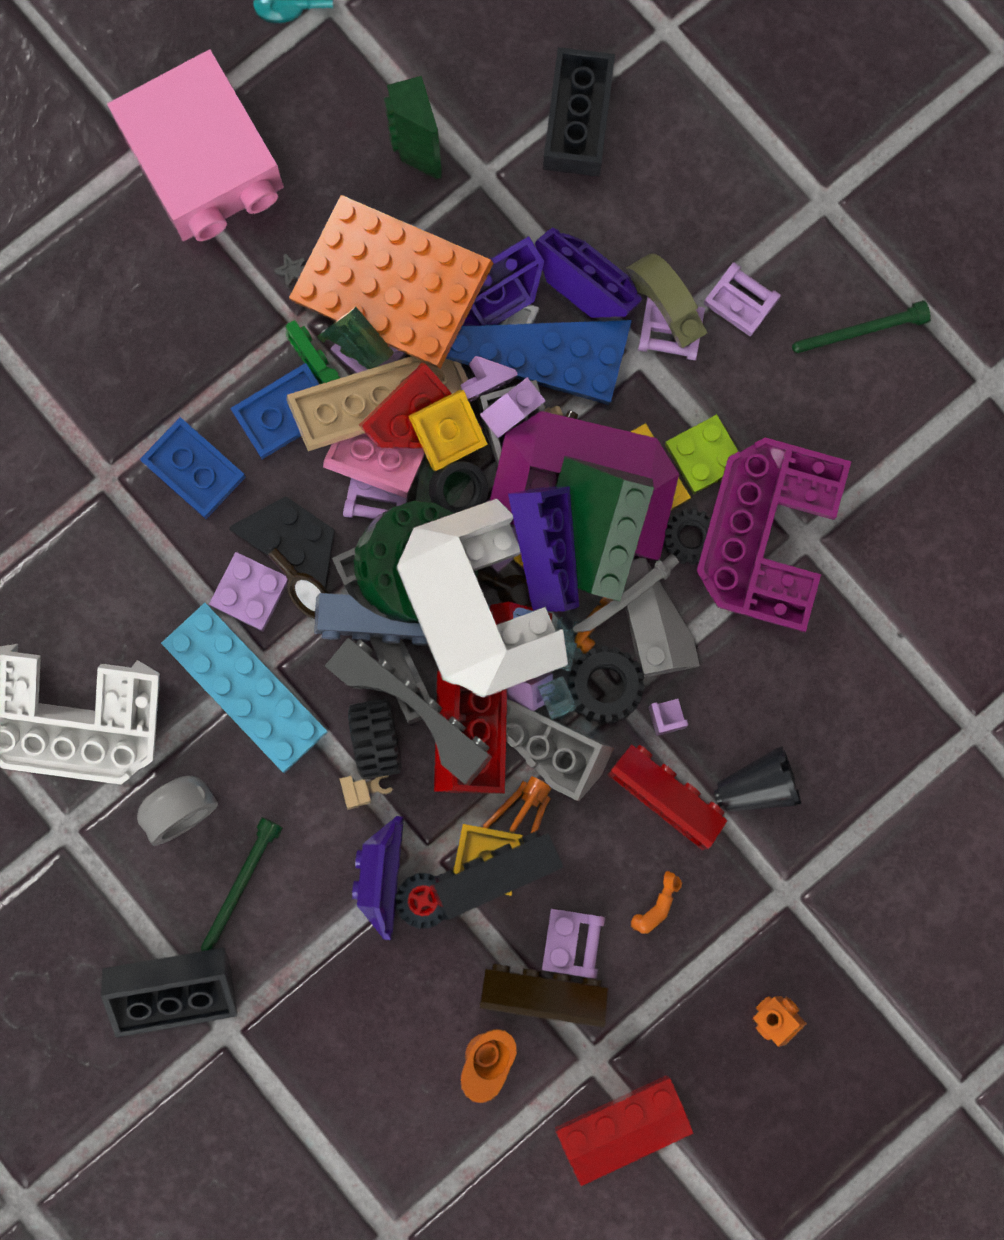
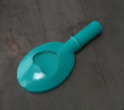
[253,0,334,23]

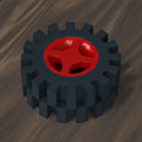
[395,873,444,929]

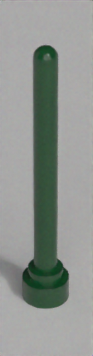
[792,300,931,353]
[201,817,283,951]

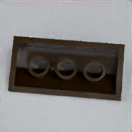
[480,963,608,1028]

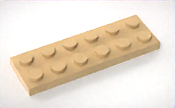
[287,356,468,451]

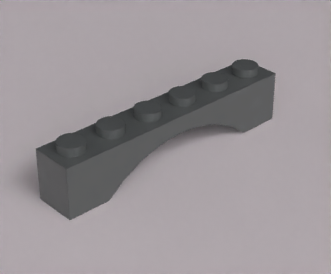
[325,638,492,786]

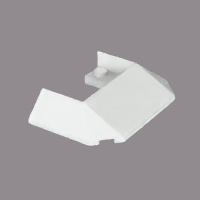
[396,499,568,698]
[0,644,160,784]

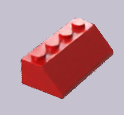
[434,671,507,794]
[608,744,728,851]
[555,1075,694,1186]

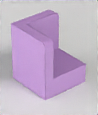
[507,672,554,711]
[648,699,688,736]

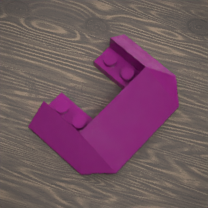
[490,411,679,561]
[697,437,851,632]

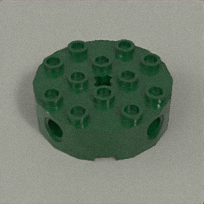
[354,501,478,623]

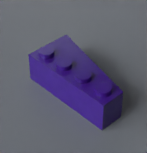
[508,486,579,612]

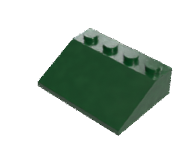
[556,456,654,601]

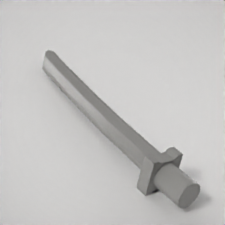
[573,554,679,633]

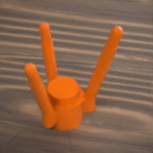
[483,776,552,833]

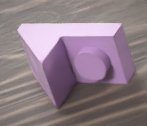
[460,356,518,403]
[480,377,545,438]

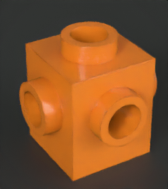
[753,996,807,1047]

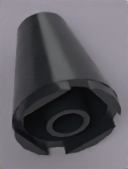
[714,746,802,812]

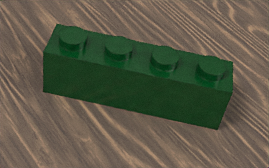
[383,76,442,179]

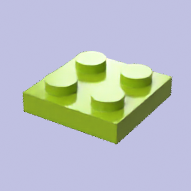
[665,414,738,495]

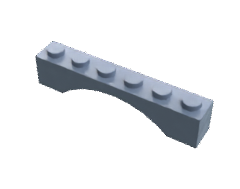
[314,593,490,645]

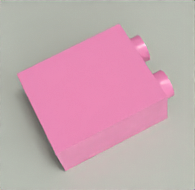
[107,49,284,241]

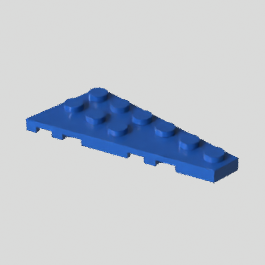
[446,320,632,405]

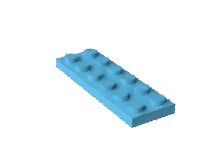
[161,603,328,773]

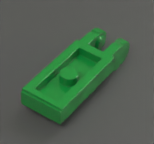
[286,320,340,385]

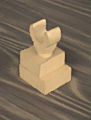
[340,775,393,810]

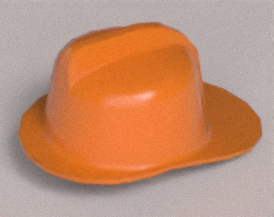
[461,1029,517,1103]

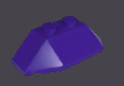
[535,227,642,318]
[462,236,544,326]
[352,816,404,940]

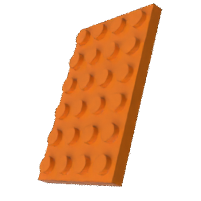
[289,195,494,369]

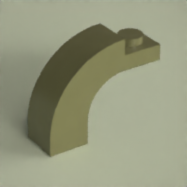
[626,253,707,348]

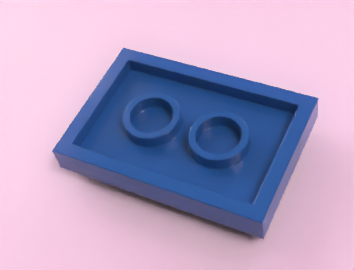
[230,363,319,459]
[140,417,246,519]

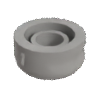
[137,775,218,846]

